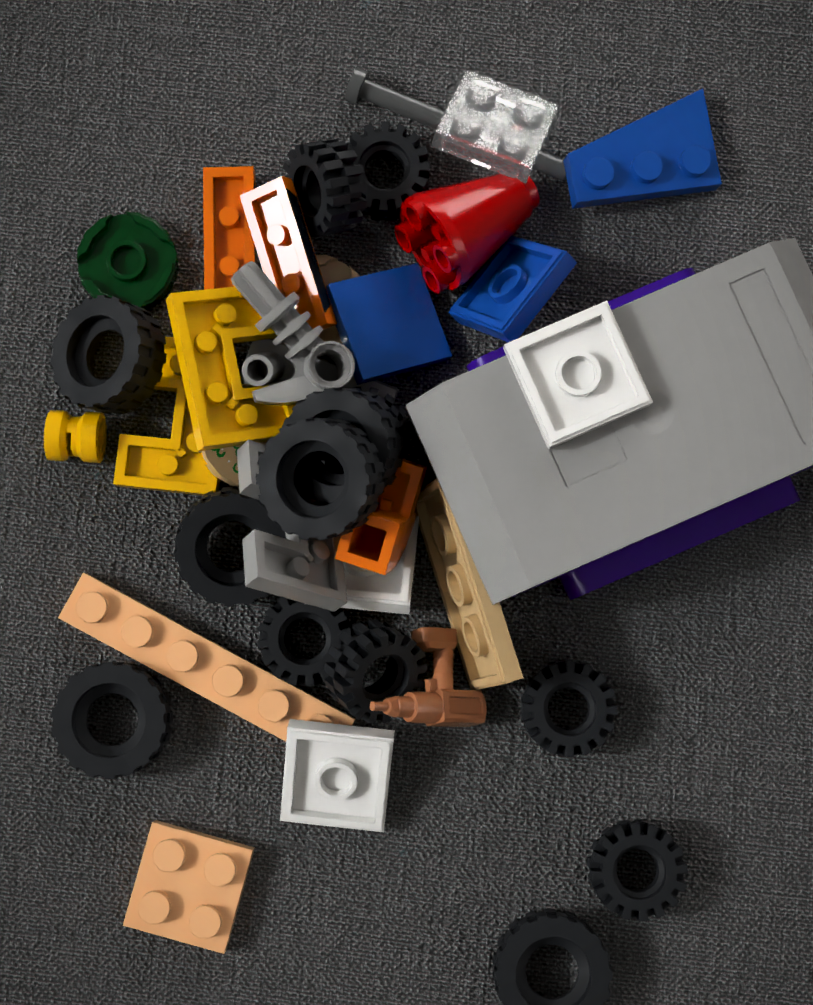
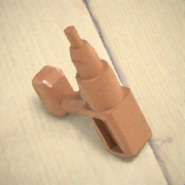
[370,627,487,727]

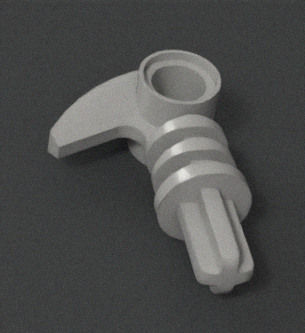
[231,261,355,406]

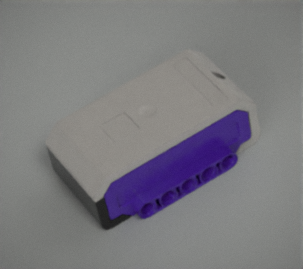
[406,238,813,605]

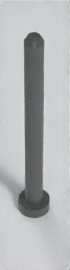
[345,67,567,181]

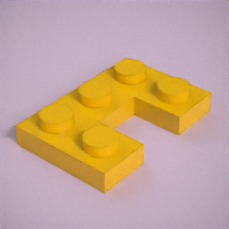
[166,287,296,451]
[113,337,236,496]

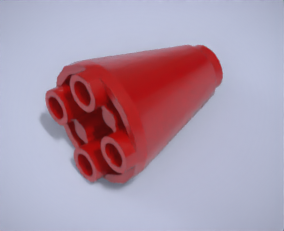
[394,171,540,294]

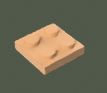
[123,820,255,954]

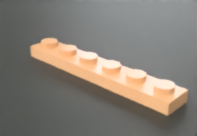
[58,572,356,742]

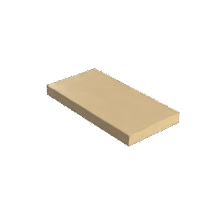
[415,478,524,690]

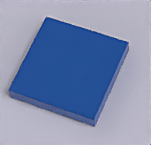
[448,236,577,342]
[326,263,452,385]

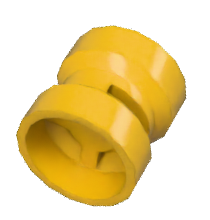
[44,410,107,463]

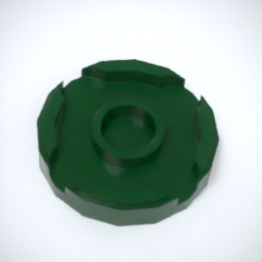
[77,212,178,310]

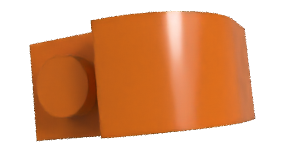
[334,459,428,575]

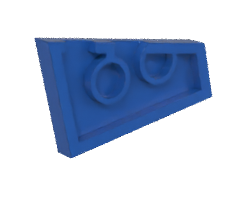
[563,89,722,209]

